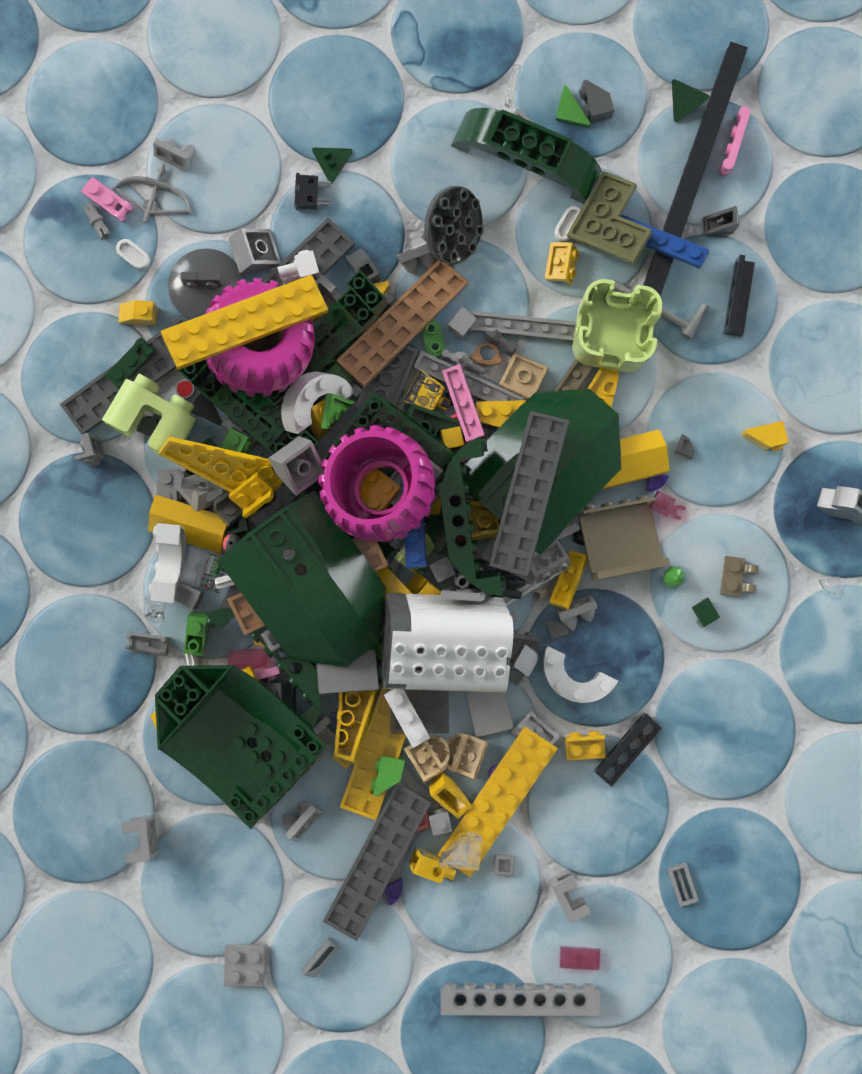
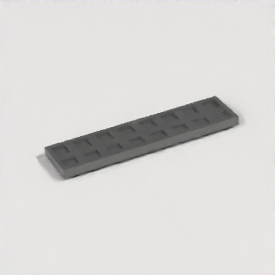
[262,218,355,287]
[60,315,187,434]
[489,411,570,576]
[323,783,432,941]

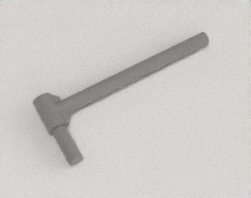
[613,279,709,340]

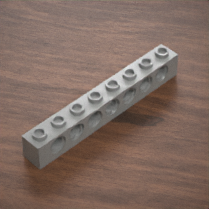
[441,982,601,1016]

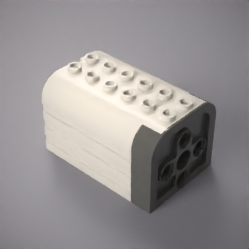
[380,593,513,693]

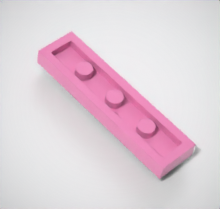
[442,364,485,443]

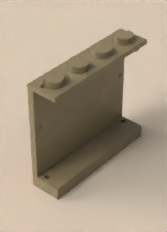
[578,495,670,581]

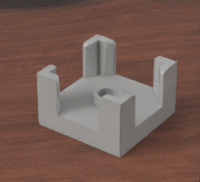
[175,468,227,512]
[122,815,159,864]
[549,870,591,924]

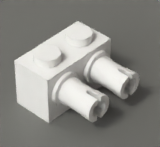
[277,250,320,284]

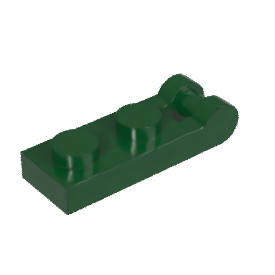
[104,337,156,390]

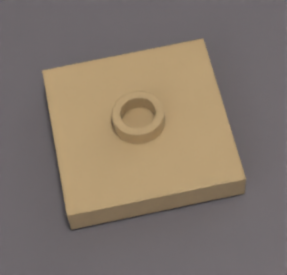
[499,352,549,400]

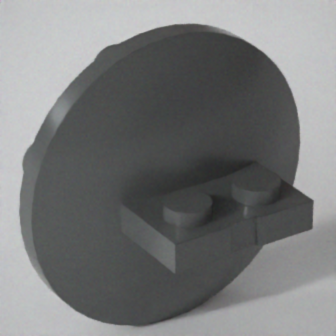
[421,186,484,264]
[168,248,243,320]

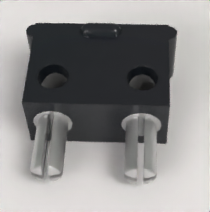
[294,173,331,210]

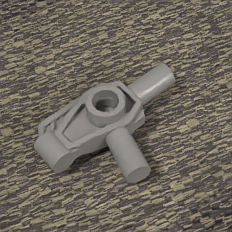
[442,350,486,374]

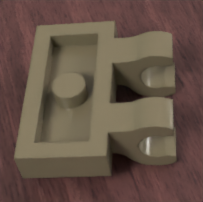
[720,556,759,597]

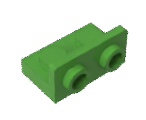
[220,428,252,453]

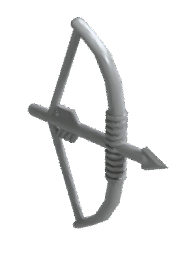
[112,164,192,223]

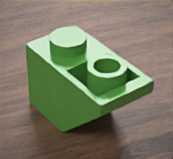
[184,611,211,656]
[371,755,405,796]

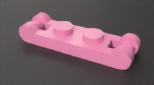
[719,106,750,176]

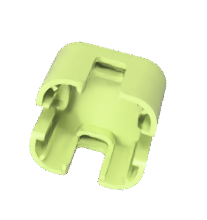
[572,279,662,373]
[102,374,196,454]

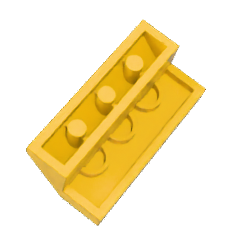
[602,429,670,490]
[148,494,227,554]

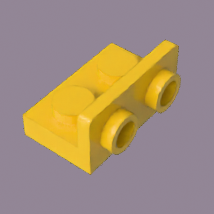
[545,242,579,285]
[229,471,274,518]
[564,731,606,761]

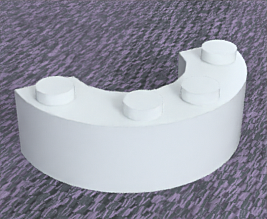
[281,372,355,434]
[148,523,186,603]
[542,646,618,703]

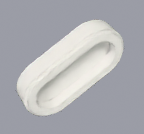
[554,206,581,242]
[116,239,151,270]

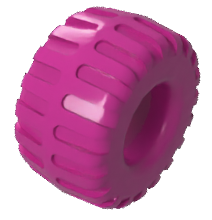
[205,278,315,397]
[318,425,436,543]

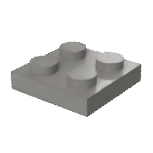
[224,944,265,987]

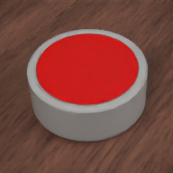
[175,380,195,399]

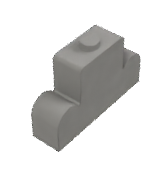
[817,486,862,525]

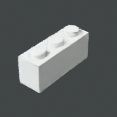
[384,689,430,748]

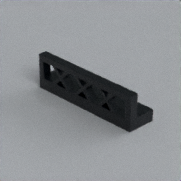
[723,255,755,337]
[594,712,662,787]

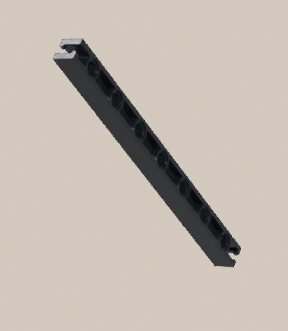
[643,41,748,296]

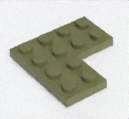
[567,171,652,265]

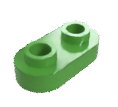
[422,320,445,358]

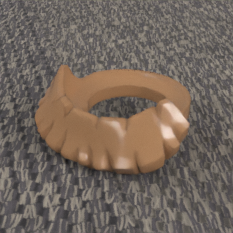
[471,343,502,366]

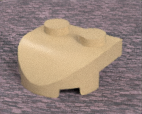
[446,733,488,779]
[404,734,450,783]

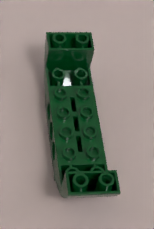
[451,108,602,203]
[266,270,387,406]
[177,359,319,455]
[438,436,506,596]
[206,607,321,730]

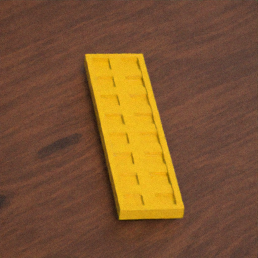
[161,275,328,370]
[340,685,422,820]
[437,726,558,877]

